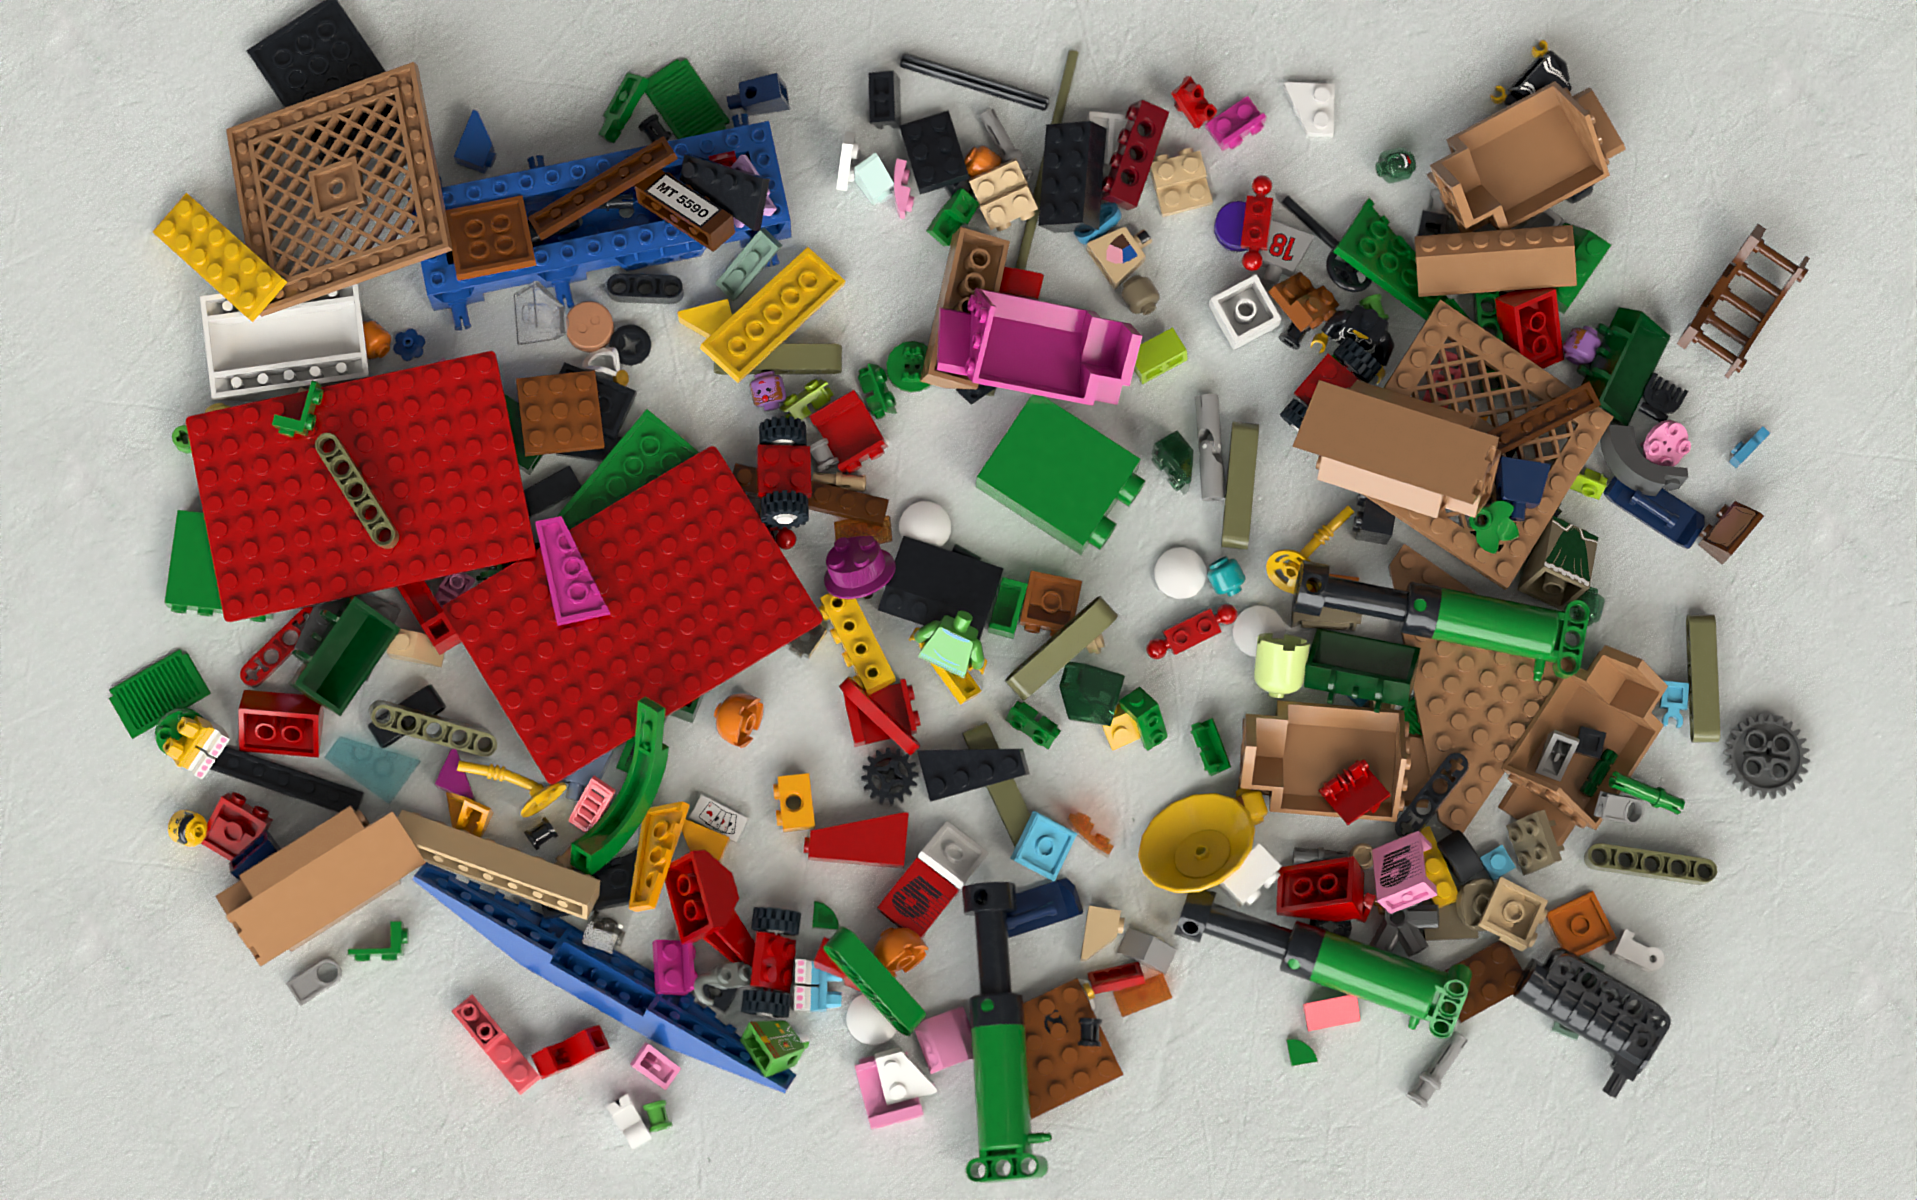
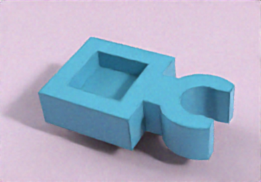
[1659,680,1689,728]

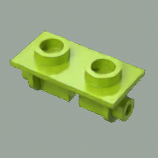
[779,379,834,420]
[1570,468,1608,500]

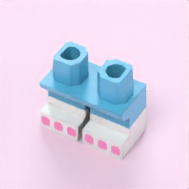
[794,959,842,1012]

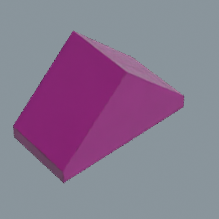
[435,749,476,801]

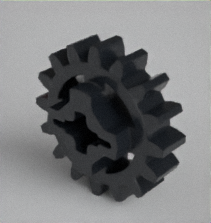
[861,747,919,806]

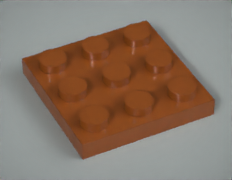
[445,195,536,281]
[516,370,604,456]

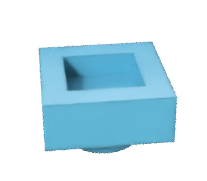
[1480,845,1516,881]

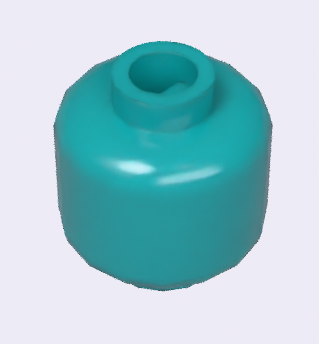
[1207,556,1246,597]

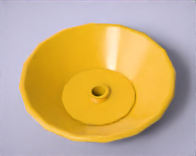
[1138,793,1255,893]

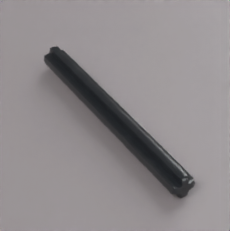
[900,53,1049,111]

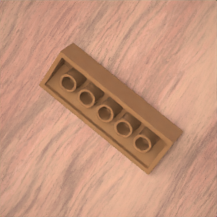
[1415,225,1577,297]
[920,227,1010,389]

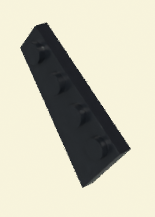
[680,154,770,231]
[917,748,1030,802]
[542,849,637,919]

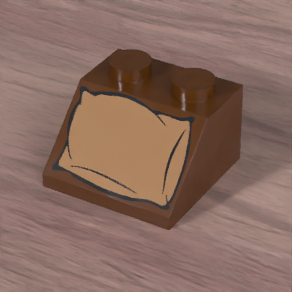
[1698,501,1764,565]

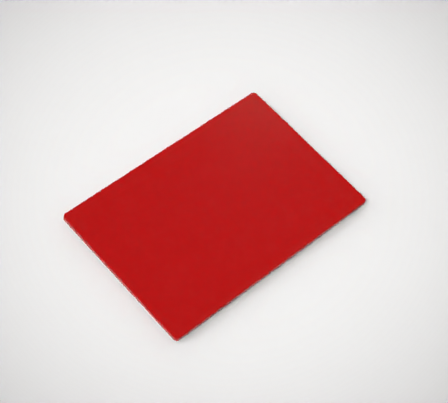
[186,351,536,623]
[442,446,823,785]

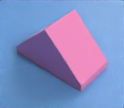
[630,1042,681,1090]

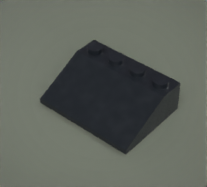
[878,536,1004,640]

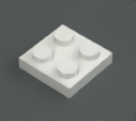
[918,821,989,889]

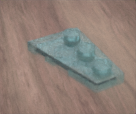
[324,736,421,805]

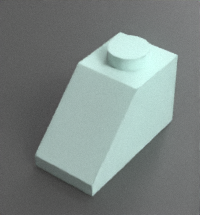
[854,152,894,205]

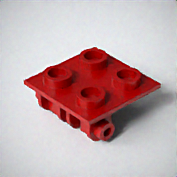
[1318,759,1391,825]

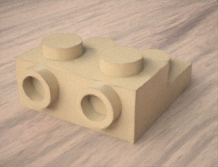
[1150,148,1213,217]
[969,158,1038,231]
[1477,877,1548,951]

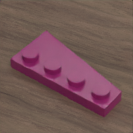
[535,516,610,626]

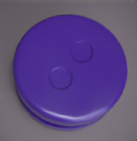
[1214,201,1249,252]

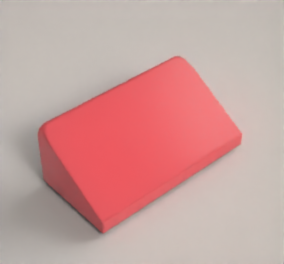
[1302,995,1360,1032]

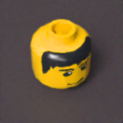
[168,810,207,847]

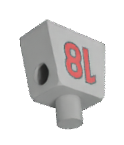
[1260,220,1314,285]

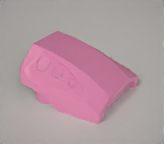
[915,1006,973,1074]

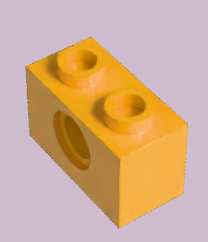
[773,773,815,832]

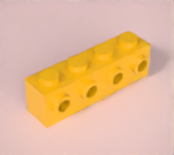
[818,593,896,695]

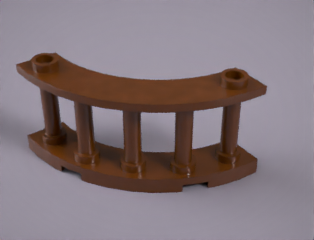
[1677,224,1810,379]

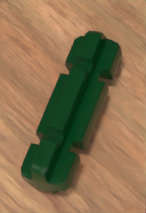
[1580,748,1618,797]

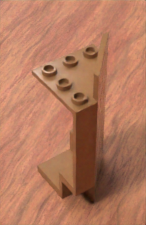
[1427,81,1626,233]
[1292,380,1501,518]
[1498,645,1668,846]
[1238,700,1429,822]
[215,806,426,967]

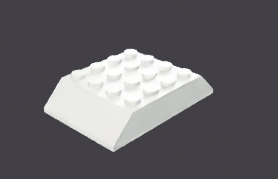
[200,284,370,401]

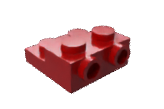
[201,792,274,861]

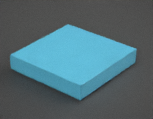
[1010,811,1077,882]

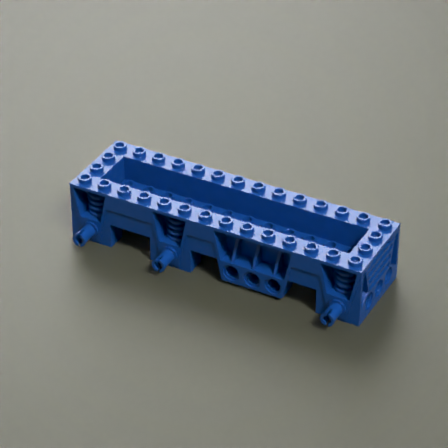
[407,113,792,331]

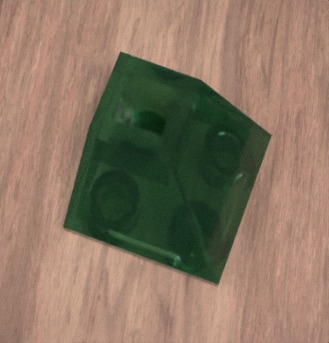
[1151,430,1194,494]
[1059,661,1125,727]

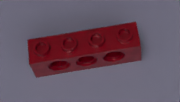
[1101,99,1170,211]

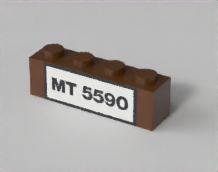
[634,169,735,252]

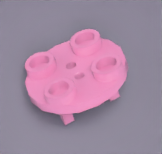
[1640,420,1691,467]

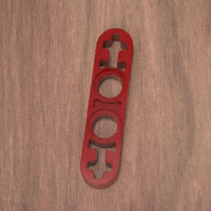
[240,607,313,688]
[839,676,921,755]

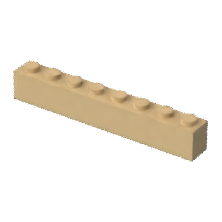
[397,810,600,920]

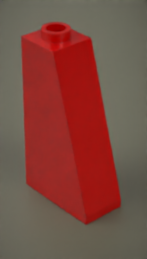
[803,812,909,869]

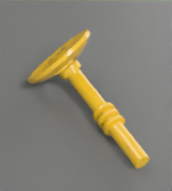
[1266,505,1355,594]
[457,760,566,818]

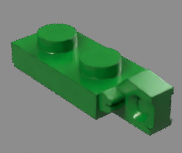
[598,72,650,143]

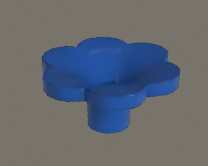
[393,329,426,361]

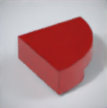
[1356,892,1376,923]

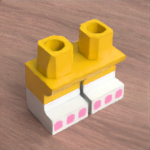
[163,715,230,779]

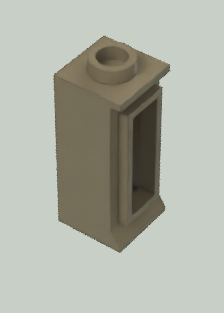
[1291,601,1362,631]

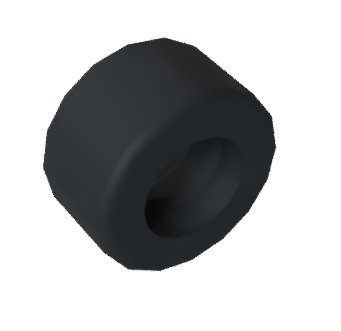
[1437,830,1483,882]

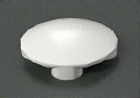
[899,501,951,548]
[1154,547,1207,599]
[1233,605,1285,657]
[846,994,896,1045]

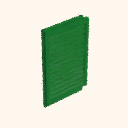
[645,58,730,139]
[109,649,211,739]

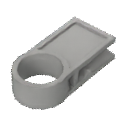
[1594,791,1645,825]
[286,959,342,1006]

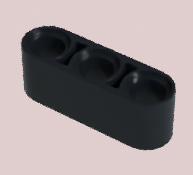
[607,273,684,304]
[367,684,447,749]

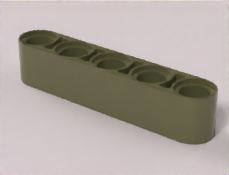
[714,344,842,375]
[1221,422,1259,550]
[315,433,399,549]
[1005,596,1118,700]
[1686,614,1720,743]
[368,700,497,757]
[962,722,1031,847]
[1584,843,1717,885]

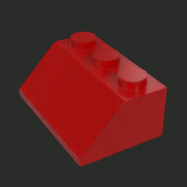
[238,690,324,758]

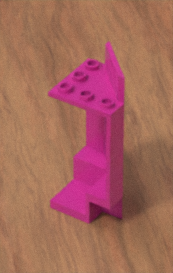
[937,288,1142,406]

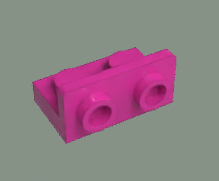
[1205,96,1267,151]
[652,939,698,995]

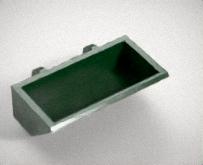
[1576,307,1671,426]
[288,596,400,717]
[1304,628,1421,713]

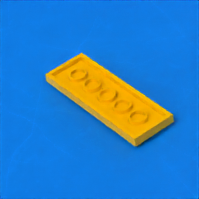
[153,193,287,322]
[700,247,846,383]

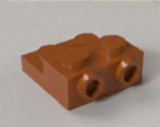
[1268,271,1340,332]
[1020,571,1082,636]

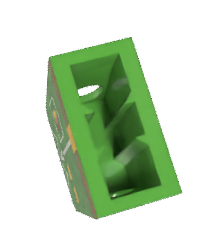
[740,1020,809,1077]

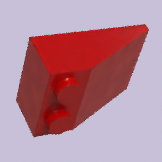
[1495,288,1564,369]
[1276,856,1365,922]

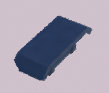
[1604,475,1705,549]
[1007,878,1083,939]

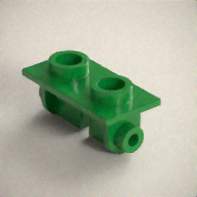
[858,363,897,420]
[1005,701,1061,750]
[1190,718,1231,776]

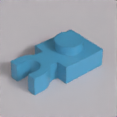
[1729,426,1770,469]

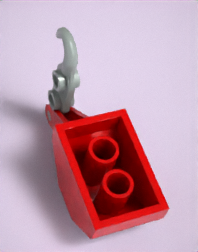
[665,849,755,1005]

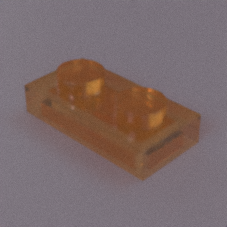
[1113,973,1172,1018]

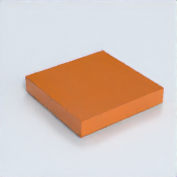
[1546,891,1617,956]

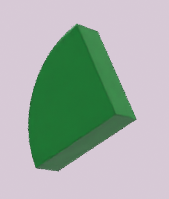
[812,901,839,930]
[1286,1039,1318,1067]

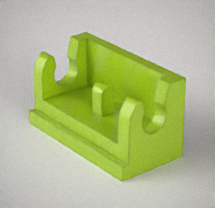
[1134,327,1188,385]

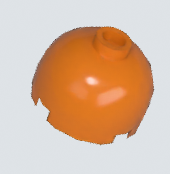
[714,693,764,748]
[874,927,928,977]

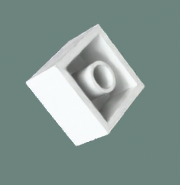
[1208,275,1282,350]
[1218,843,1281,909]

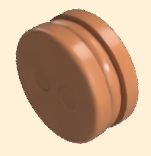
[565,301,614,353]

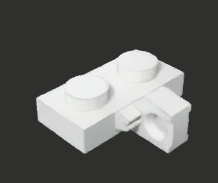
[836,131,861,191]

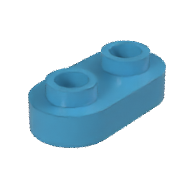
[1074,202,1122,244]

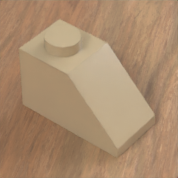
[387,629,445,668]
[1080,906,1125,962]

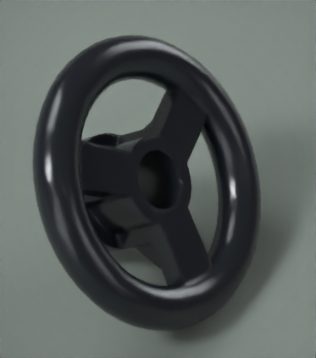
[1326,248,1372,292]

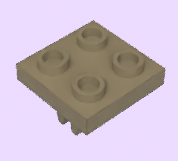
[1506,810,1565,876]

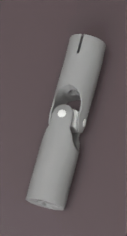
[1195,394,1225,501]

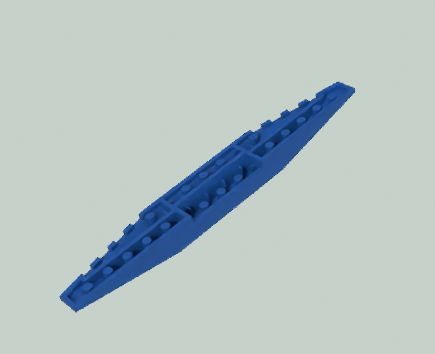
[412,862,796,1093]

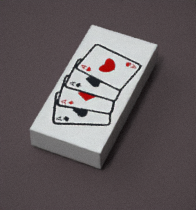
[689,795,749,843]

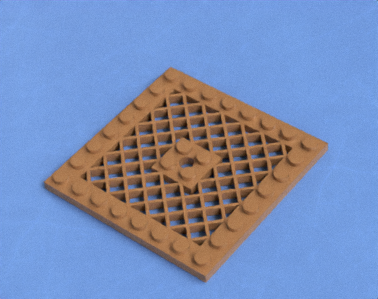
[226,62,453,317]
[1364,300,1613,590]

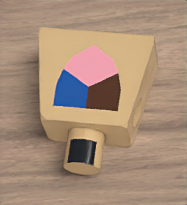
[1086,227,1152,290]

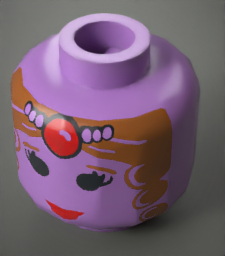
[1562,326,1601,366]
[750,371,786,411]

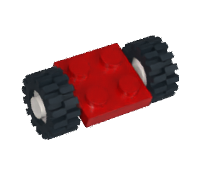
[1279,337,1382,432]
[757,416,812,529]
[741,907,801,1018]

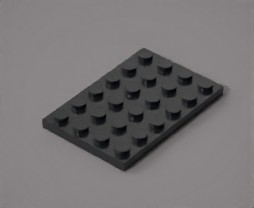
[246,0,400,164]

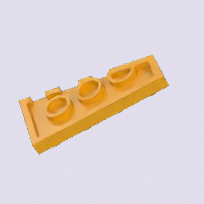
[629,801,690,912]

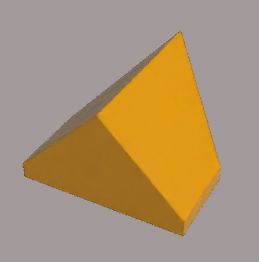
[446,792,494,838]

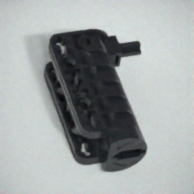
[1513,948,1671,1099]

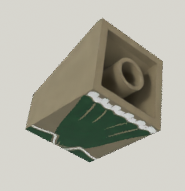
[1517,516,1599,611]

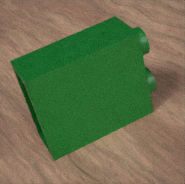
[976,394,1146,555]

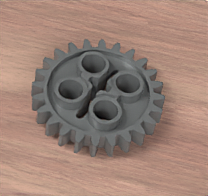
[1723,713,1810,800]

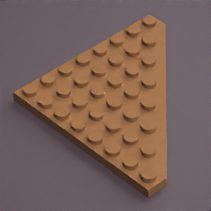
[1388,544,1572,833]

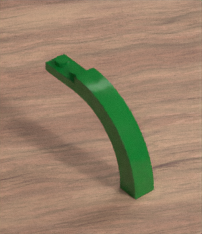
[570,696,669,875]

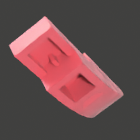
[452,994,541,1095]

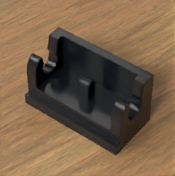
[868,71,901,129]

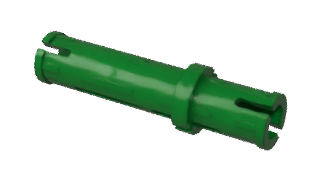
[1608,771,1685,815]

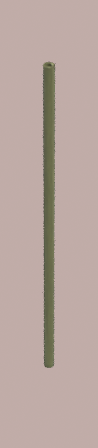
[987,50,1079,396]

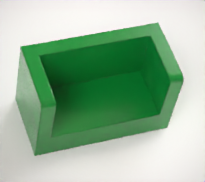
[988,577,1028,639]

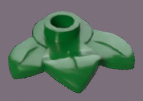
[1469,501,1520,554]

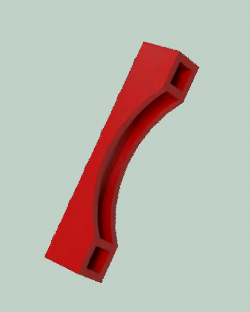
[397,581,461,655]

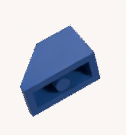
[454,110,497,174]

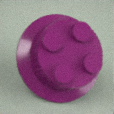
[824,535,896,599]

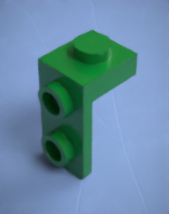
[272,380,323,437]
[1119,686,1168,751]
[348,921,409,962]

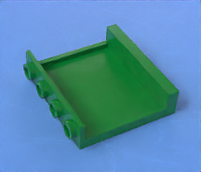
[164,510,274,622]

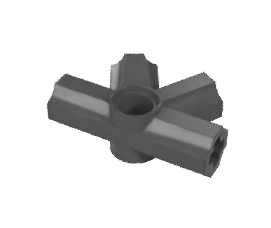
[1369,902,1439,958]

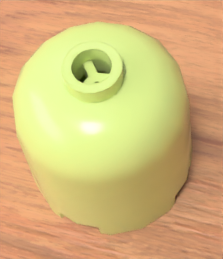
[1254,633,1310,698]

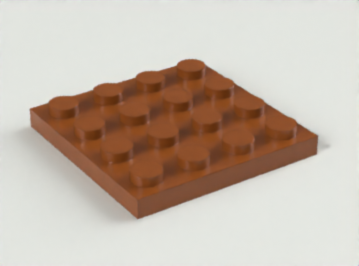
[1023,978,1124,1120]

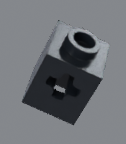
[697,984,739,1014]

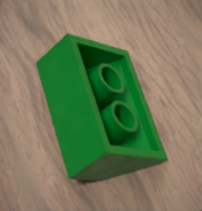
[1552,223,1611,314]

